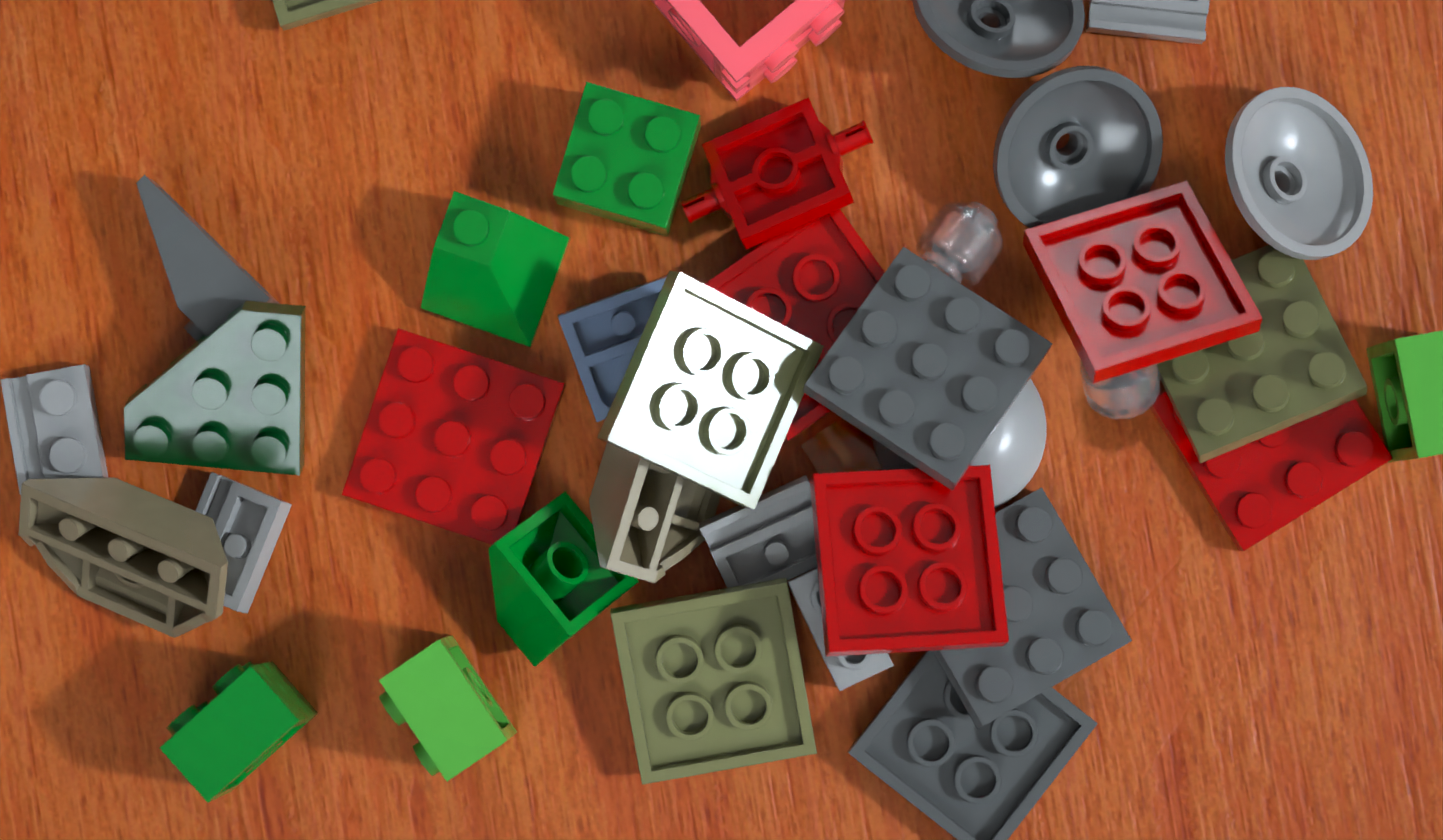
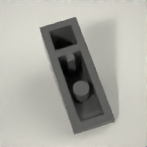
[136,175,280,341]

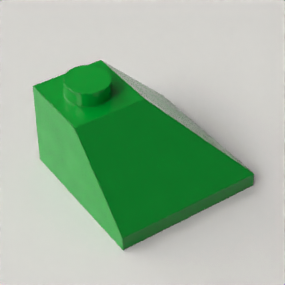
[421,191,570,348]
[488,491,639,667]

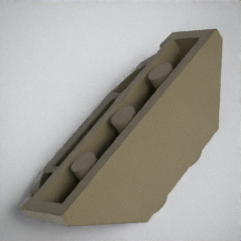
[589,442,721,583]
[18,477,228,638]

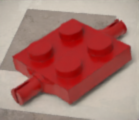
[680,97,874,250]

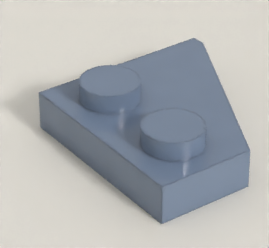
[558,275,667,422]

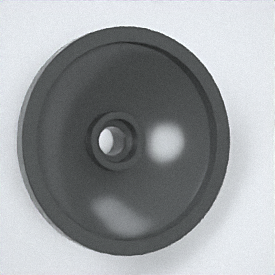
[912,0,1085,78]
[993,66,1163,228]

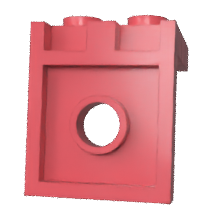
[651,0,845,101]

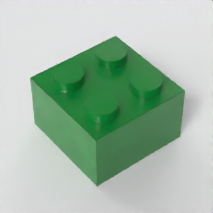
[552,82,701,237]
[160,661,318,803]

